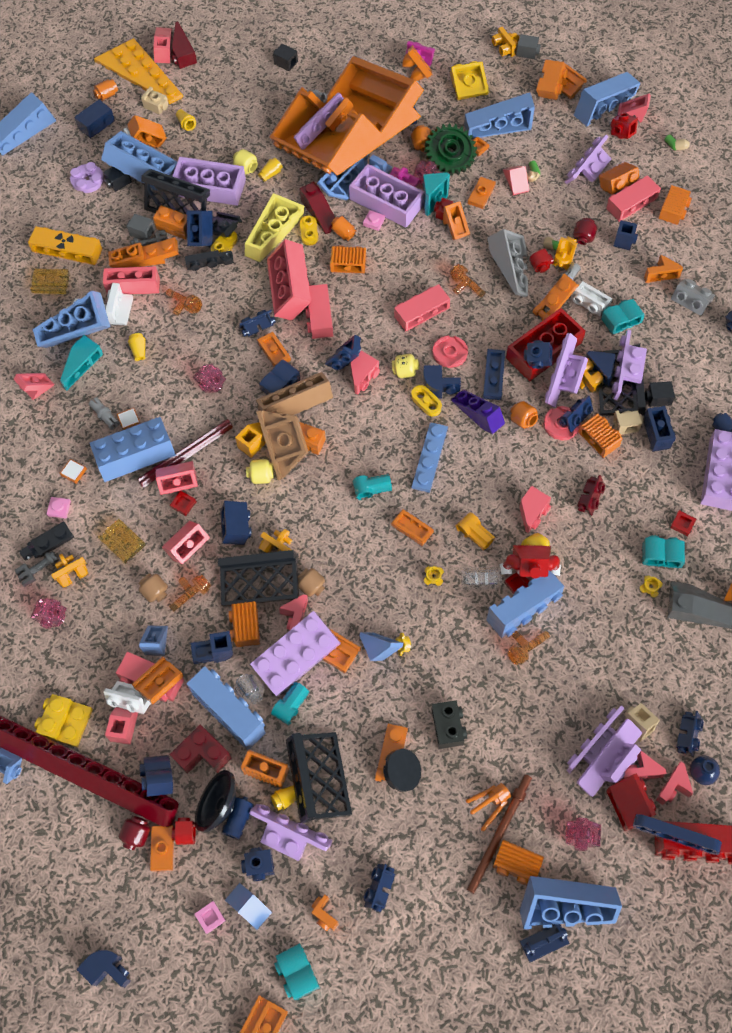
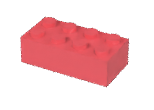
[267,239,311,320]

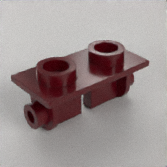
[577,475,605,516]

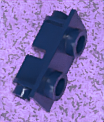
[238,310,276,337]
[559,396,593,433]
[676,711,704,757]
[364,864,396,913]
[520,924,570,963]

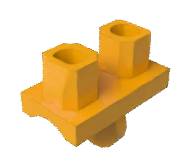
[492,26,520,57]
[552,236,578,270]
[579,358,603,393]
[259,529,292,553]
[51,554,89,588]

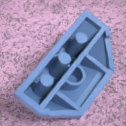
[317,154,368,200]

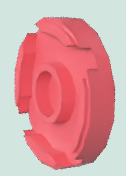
[432,336,468,368]
[543,406,581,440]

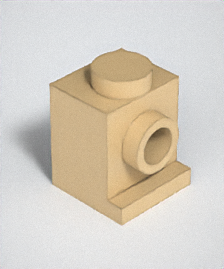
[141,87,168,115]
[612,411,643,435]
[623,703,660,742]

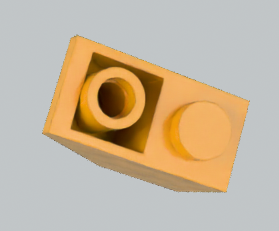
[235,422,266,458]

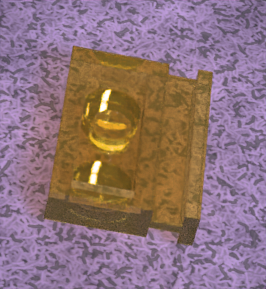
[30,269,70,294]
[98,519,146,564]

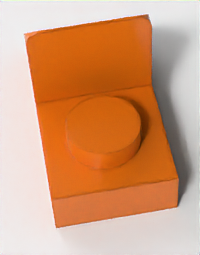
[443,201,470,240]
[644,255,683,283]

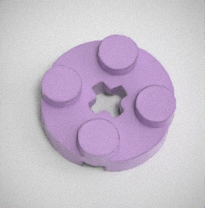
[70,162,104,193]

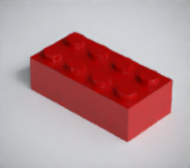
[506,308,586,382]
[654,821,732,864]

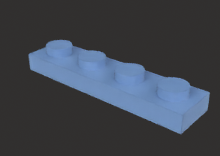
[412,422,448,493]

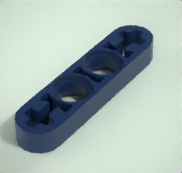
[633,814,722,855]

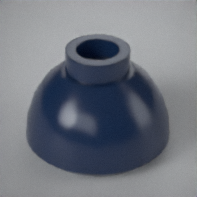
[690,755,720,785]

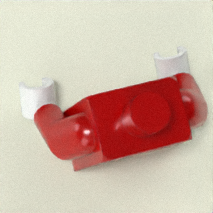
[500,545,561,579]

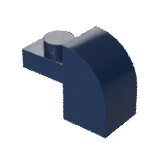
[423,365,461,399]
[191,631,233,664]
[76,950,131,988]

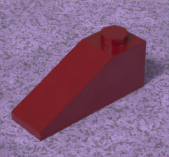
[171,22,197,69]
[299,181,335,234]

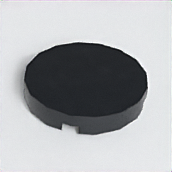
[383,748,422,792]

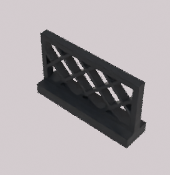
[141,169,210,214]
[596,344,646,416]
[218,550,299,607]
[286,732,352,823]

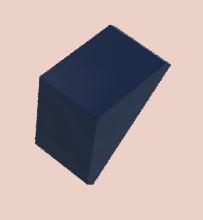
[586,351,615,387]

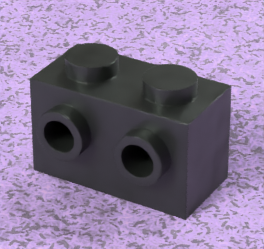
[431,700,467,749]

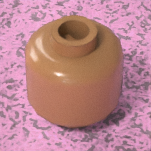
[298,568,325,597]
[138,573,168,603]

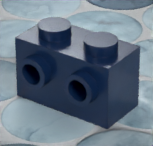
[74,99,115,139]
[187,210,213,246]
[643,406,676,452]
[220,501,252,545]

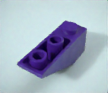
[451,389,505,434]

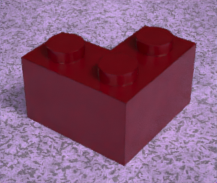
[169,724,232,774]

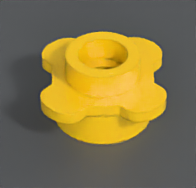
[424,566,444,586]
[640,575,663,598]
[395,633,411,656]

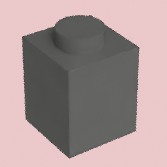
[516,34,541,60]
[127,214,155,240]

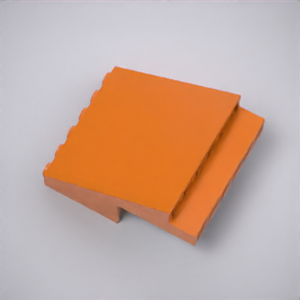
[269,56,424,176]

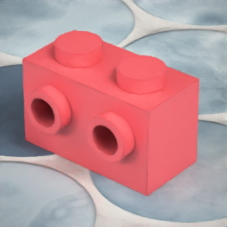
[156,461,198,495]
[162,521,210,564]

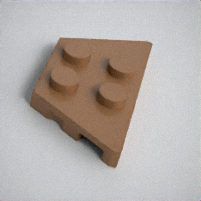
[256,410,308,480]

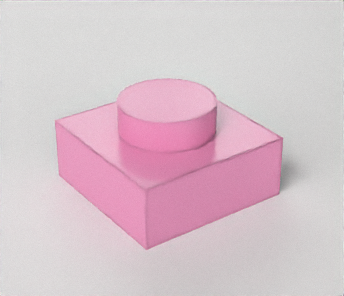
[363,210,385,231]
[47,497,71,518]
[195,901,226,934]

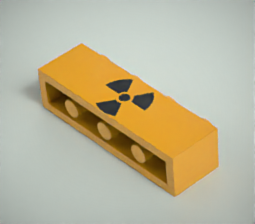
[28,226,103,265]

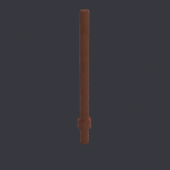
[466,774,532,894]

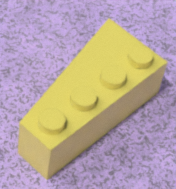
[245,193,304,262]

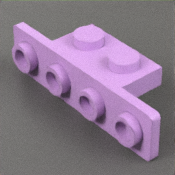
[294,93,344,150]
[564,135,611,184]
[612,330,647,400]
[545,333,588,408]
[567,706,624,774]
[577,719,642,797]
[249,804,332,861]

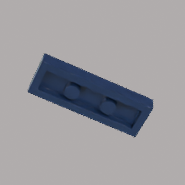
[483,349,505,400]

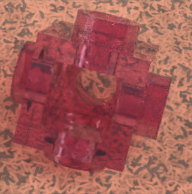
[413,160,443,186]
[193,364,226,393]
[30,598,67,629]
[565,817,601,851]

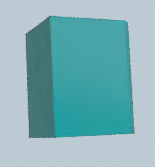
[423,172,450,216]

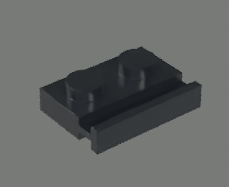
[213,212,243,238]

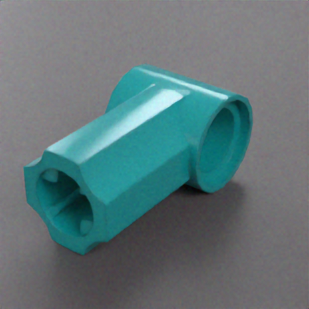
[352,474,392,500]
[271,682,310,726]

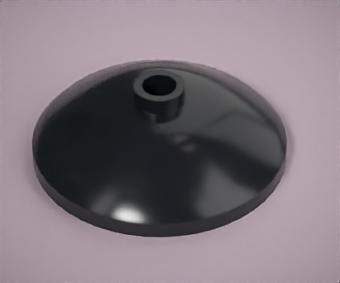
[195,770,236,833]

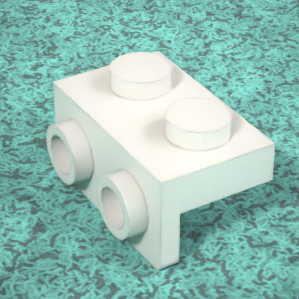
[570,281,612,316]
[104,283,133,325]
[104,681,150,714]

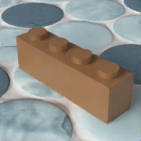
[256,372,333,415]

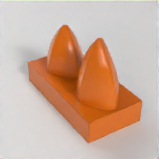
[402,45,432,81]

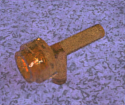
[450,264,486,298]
[166,289,202,316]
[169,574,211,612]
[507,631,550,665]

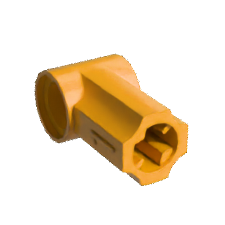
[455,512,495,550]

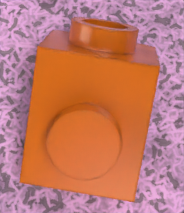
[311,894,339,931]

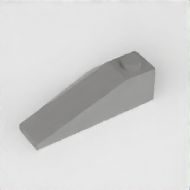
[487,229,528,297]

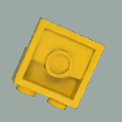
[450,61,489,100]
[34,694,93,748]

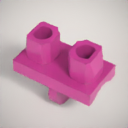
[405,41,435,66]
[390,166,420,187]

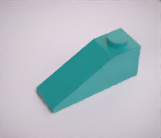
[60,335,103,391]

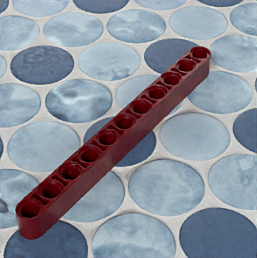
[0,716,179,827]

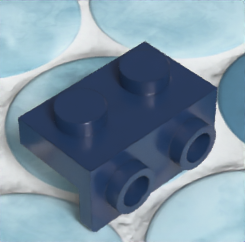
[325,335,361,370]

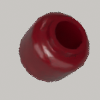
[573,218,598,245]
[118,816,150,850]

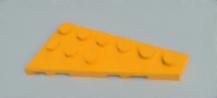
[94,38,183,104]

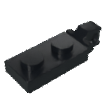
[184,250,234,271]
[19,521,74,561]

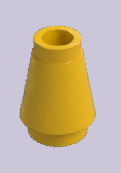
[176,109,196,131]
[258,158,283,182]
[128,333,145,361]
[270,785,296,811]

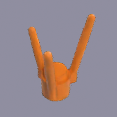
[466,783,511,831]

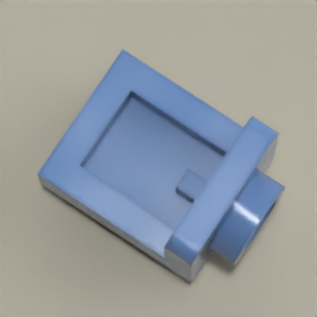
[369,154,392,174]
[0,748,22,784]

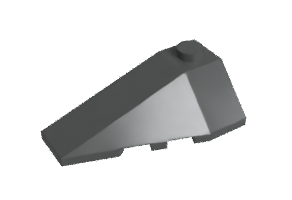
[667,581,732,629]

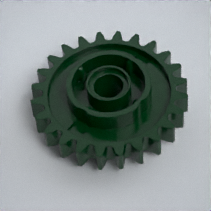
[424,123,477,176]

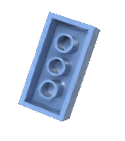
[101,131,177,191]
[90,417,176,482]
[186,666,266,751]

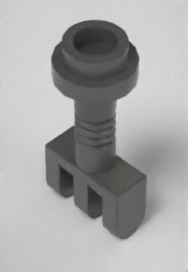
[130,230,168,246]
[15,551,59,587]

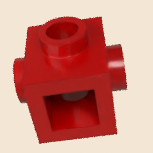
[610,113,638,139]

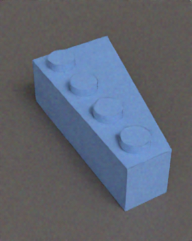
[574,72,640,127]
[0,92,56,155]
[464,92,535,139]
[33,291,110,348]
[486,571,565,638]
[520,876,622,929]

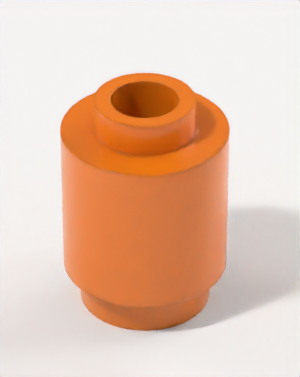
[93,79,118,101]
[331,216,357,241]

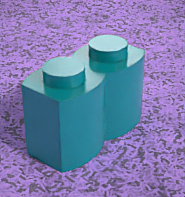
[601,299,645,335]
[642,535,685,568]
[274,943,320,1001]

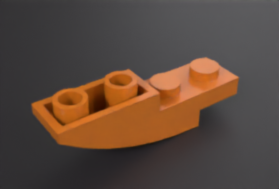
[108,237,179,268]

